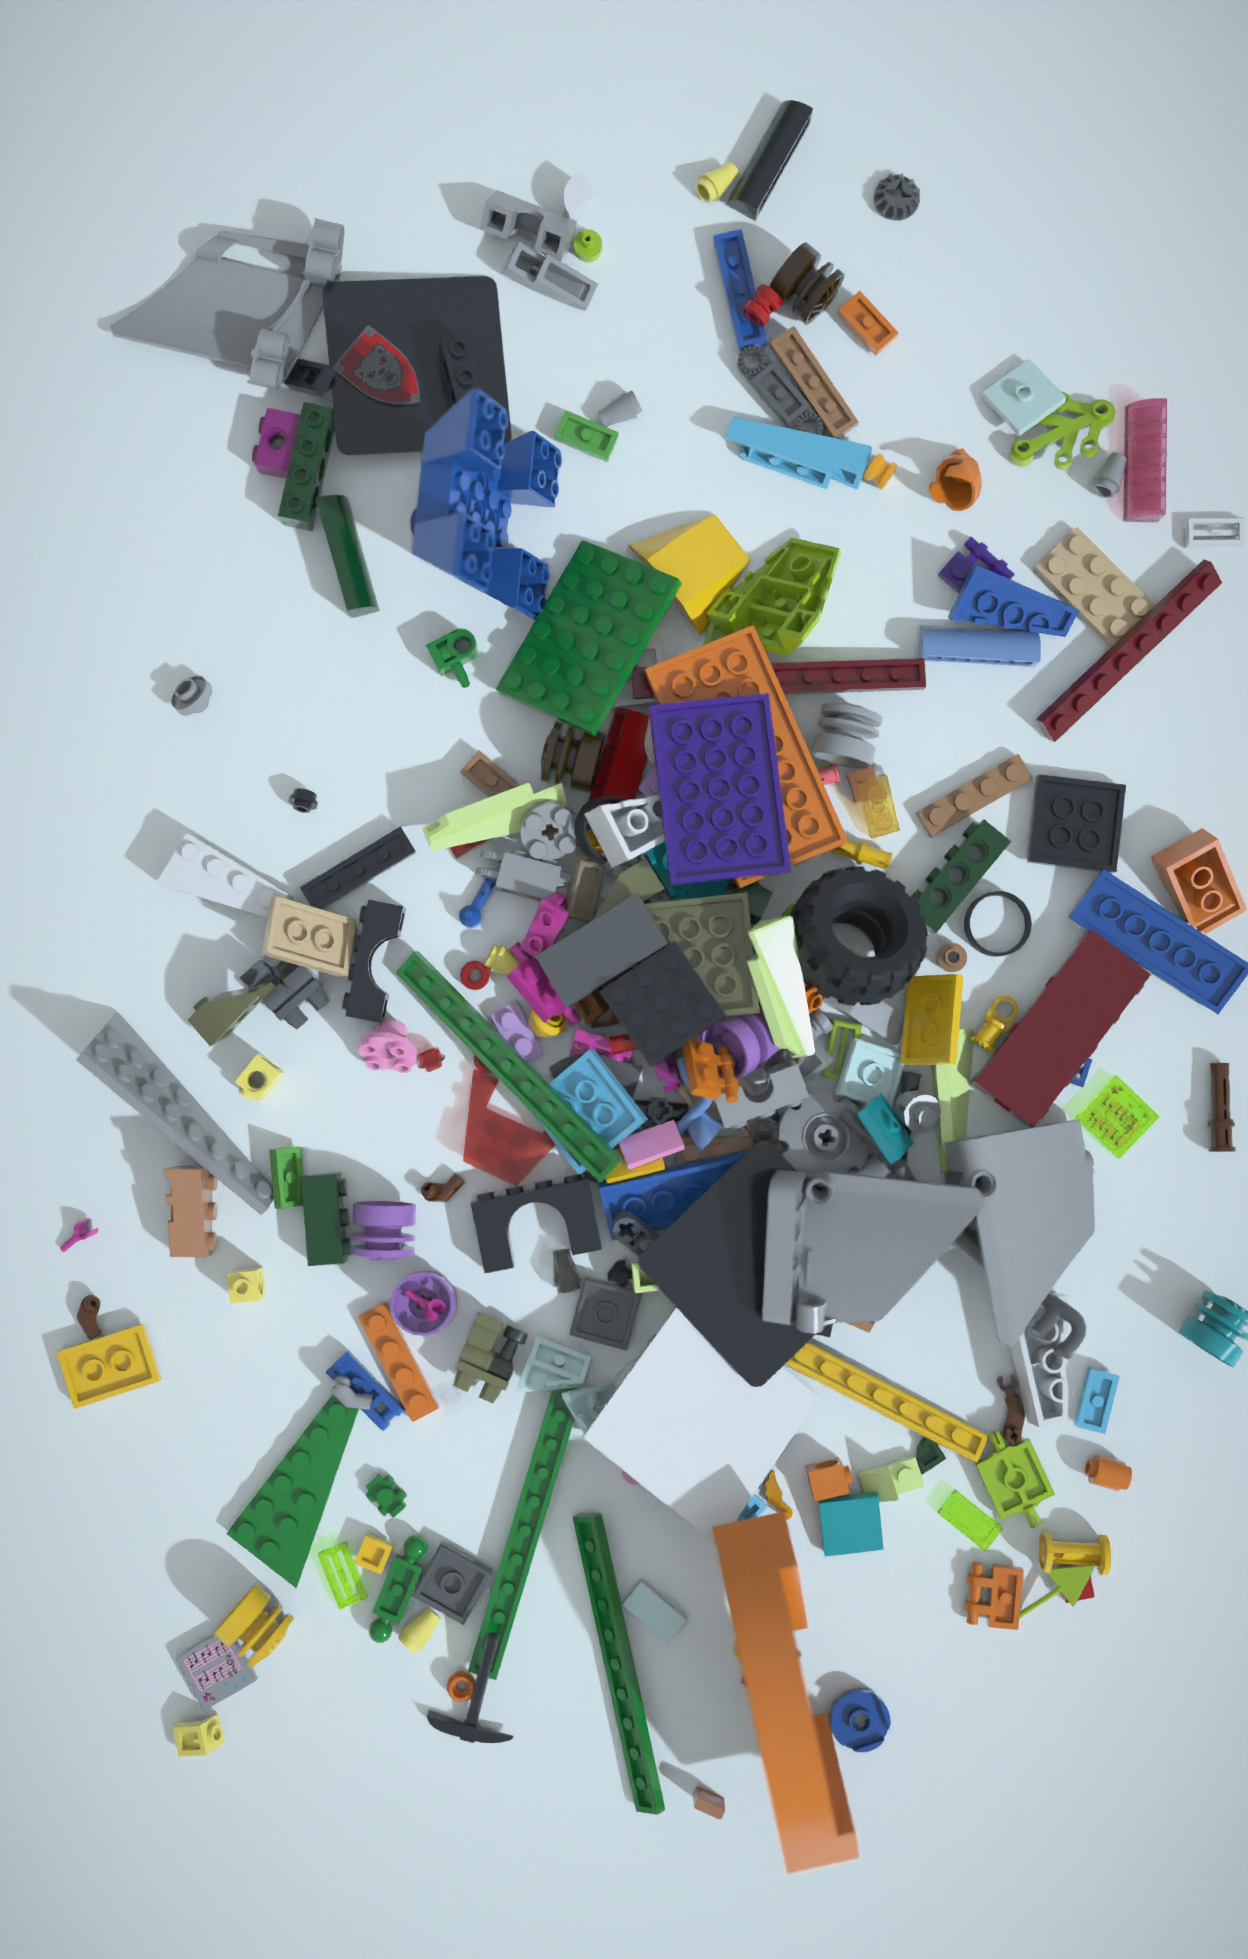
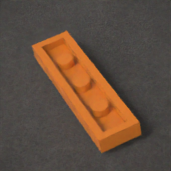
[358,1302,440,1422]

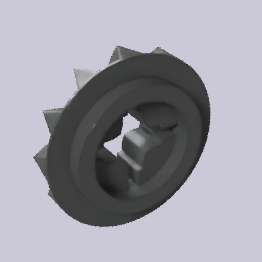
[874,173,920,221]

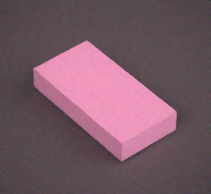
[619,1120,685,1169]

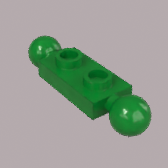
[368,1535,427,1643]

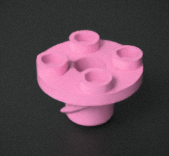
[358,1019,418,1073]

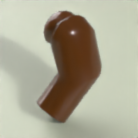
[420,1173,465,1202]
[76,1295,103,1340]

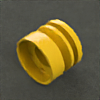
[213,1583,295,1668]

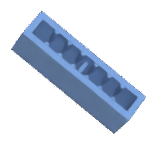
[918,625,1041,667]

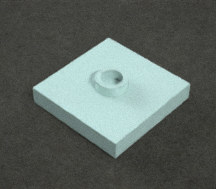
[982,358,1066,436]
[835,1038,905,1108]

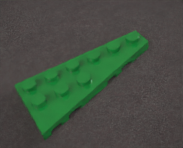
[226,1394,359,1589]

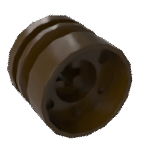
[769,242,845,325]
[541,720,605,793]

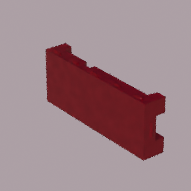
[970,929,1151,1127]

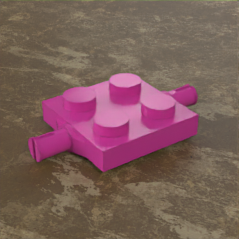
[507,941,582,1027]

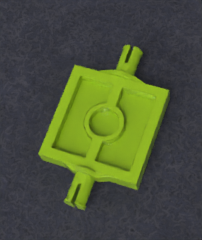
[974,1430,1055,1528]

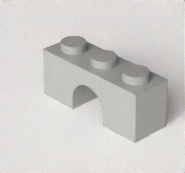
[480,190,578,261]
[713,1058,809,1129]

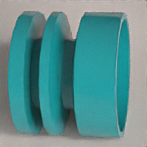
[1178,1290,1248,1368]

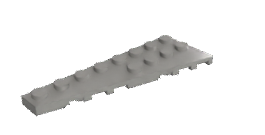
[76,1012,274,1215]

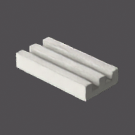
[1184,517,1246,549]

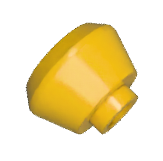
[528,1009,567,1038]

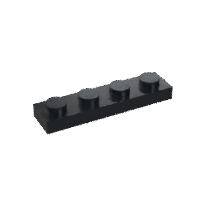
[300,826,417,910]

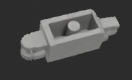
[475,849,571,902]

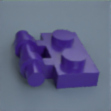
[938,536,1015,594]

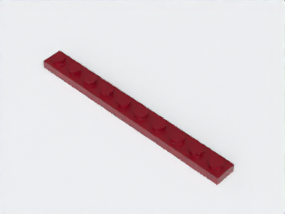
[632,658,926,699]

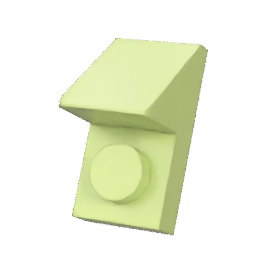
[858,1455,925,1502]

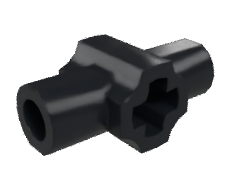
[633,1097,688,1124]

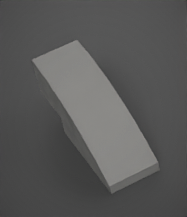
[501,242,598,311]

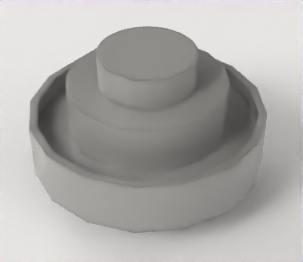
[171,675,212,716]

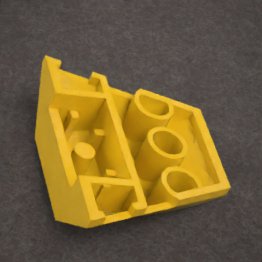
[628,514,751,636]

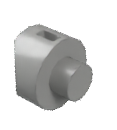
[894,1090,941,1133]

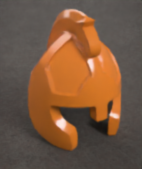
[929,448,982,511]

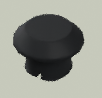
[607,1260,632,1286]

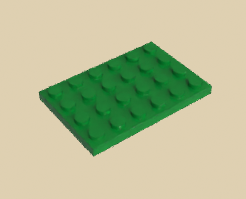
[496,540,682,736]

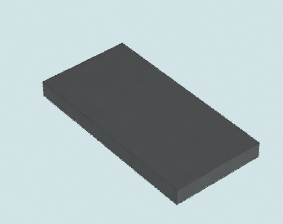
[536,893,669,1008]

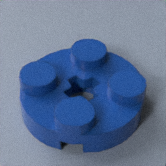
[830,1688,891,1753]

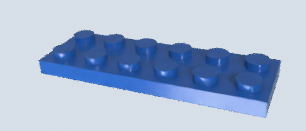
[1069,868,1248,1015]
[598,1144,773,1241]

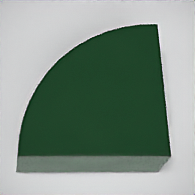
[916,1437,947,1475]

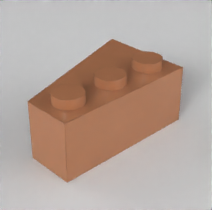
[164,1166,218,1257]

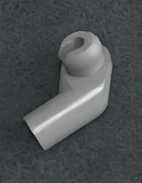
[332,1376,372,1410]

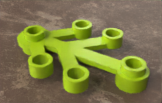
[1010,391,1116,470]

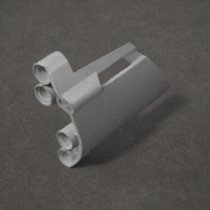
[111,218,345,390]

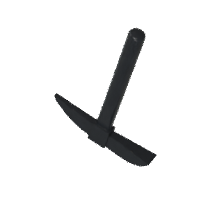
[426,1632,514,1743]

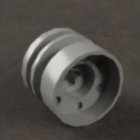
[811,703,883,769]

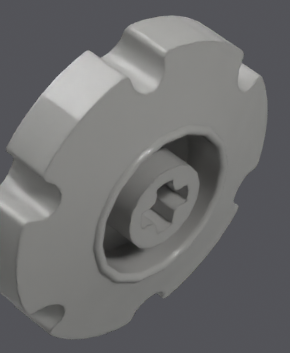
[775,1091,870,1187]

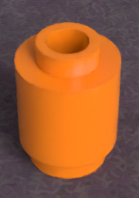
[1084,1454,1132,1491]

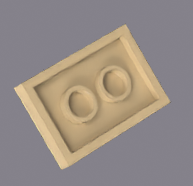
[262,896,357,978]

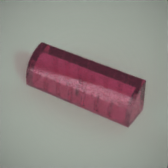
[1123,398,1167,523]

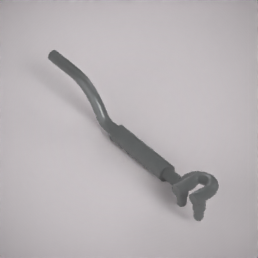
[837,1106,1087,1360]

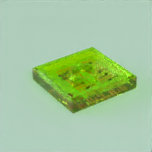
[1074,1076,1160,1159]

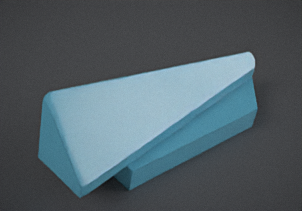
[725,417,872,490]

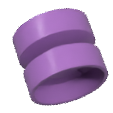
[700,1007,780,1079]

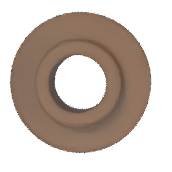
[937,943,967,972]

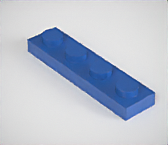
[713,229,767,351]

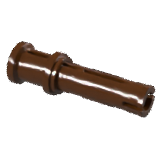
[1208,1063,1236,1152]

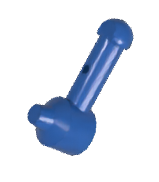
[459,877,496,928]

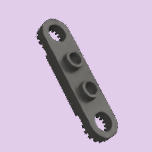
[737,346,823,435]

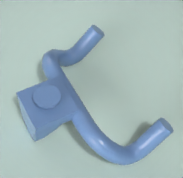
[633,1057,723,1151]

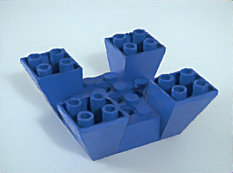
[412,389,562,620]

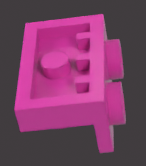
[520,891,569,959]
[569,1029,632,1063]

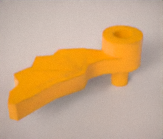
[764,1471,793,1520]

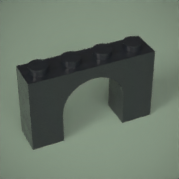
[470,1174,602,1274]

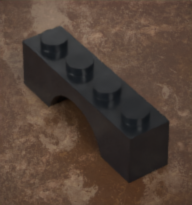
[342,900,406,1023]

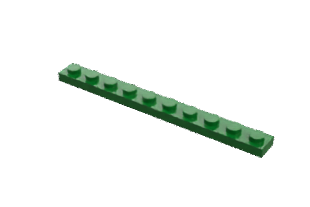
[396,951,623,1182]
[468,1388,579,1680]
[572,1513,666,1815]

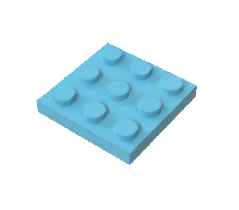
[531,1048,648,1175]

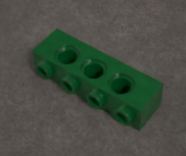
[278,402,335,531]
[911,819,1012,934]

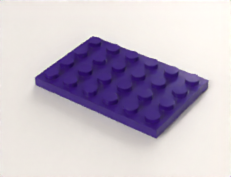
[649,693,791,886]

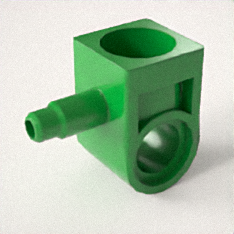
[426,628,478,688]

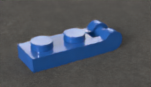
[325,1350,405,1431]

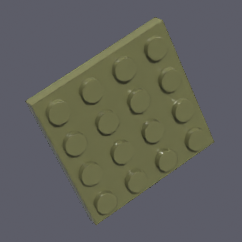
[633,893,760,1017]

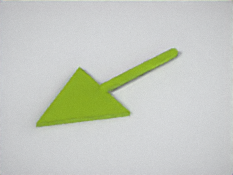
[1019,1564,1096,1619]

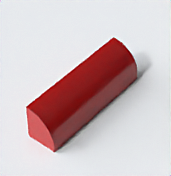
[587,709,649,823]

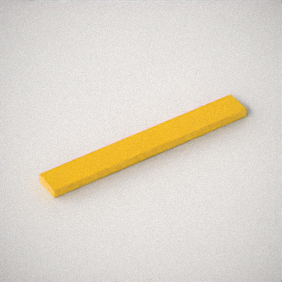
[785,1342,988,1463]

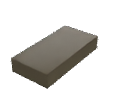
[564,859,605,922]

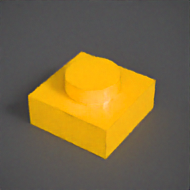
[354,1533,394,1575]

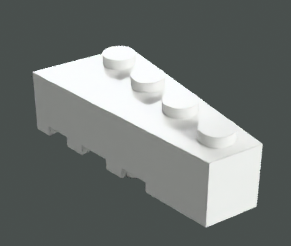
[585,795,665,868]
[156,833,294,918]
[1010,1292,1069,1428]

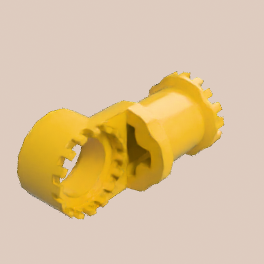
[970,996,1019,1053]

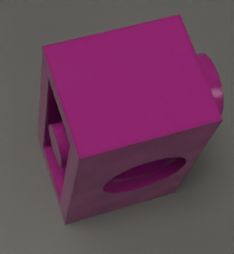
[252,408,300,479]

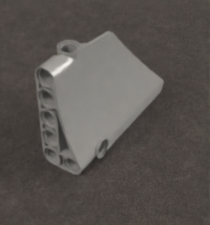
[945,1119,1095,1347]
[763,1170,986,1333]

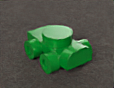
[365,1474,407,1518]

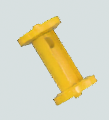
[1038,1531,1111,1576]

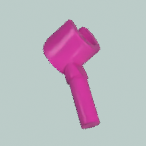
[60,1218,98,1252]
[405,1289,446,1321]

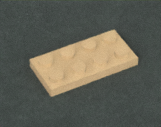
[1033,526,1155,647]

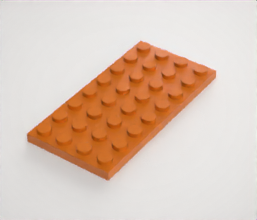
[644,625,849,889]

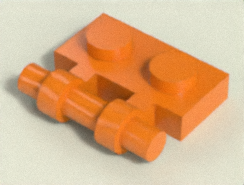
[682,1039,739,1103]
[964,1562,1024,1630]

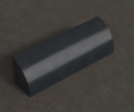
[725,100,814,221]

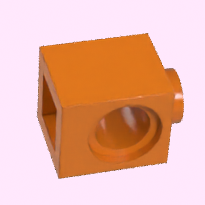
[805,1458,853,1502]

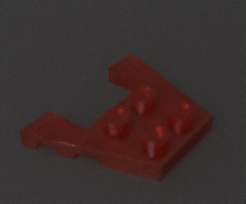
[463,1069,556,1187]

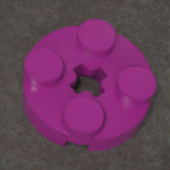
[655,1050,683,1092]

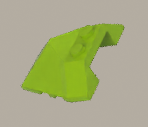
[706,537,841,657]

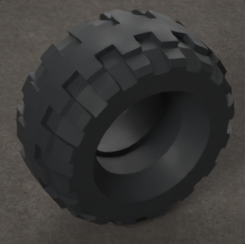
[790,866,928,1006]

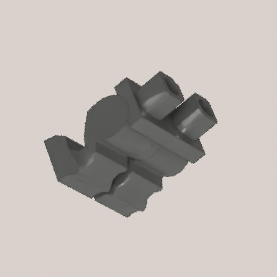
[239,956,330,1030]

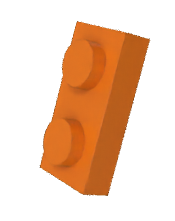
[837,290,899,356]

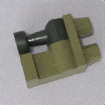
[453,1312,529,1404]

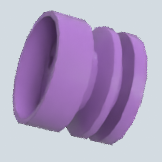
[351,1201,416,1261]
[390,1271,458,1336]

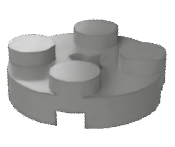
[519,800,577,860]

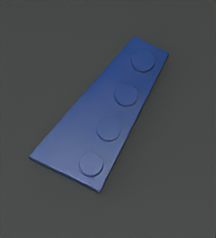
[948,563,1079,637]

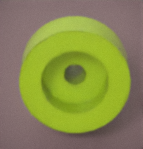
[573,229,602,262]

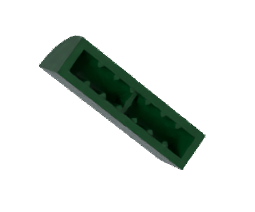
[316,495,380,618]

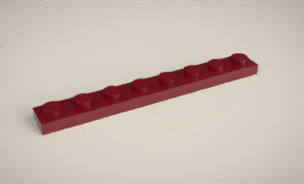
[1036,559,1222,742]

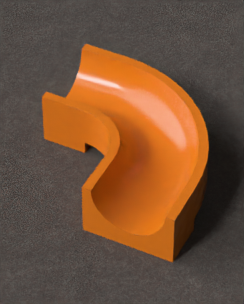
[712,1511,860,1874]

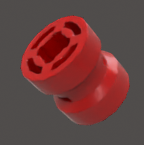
[742,284,783,328]

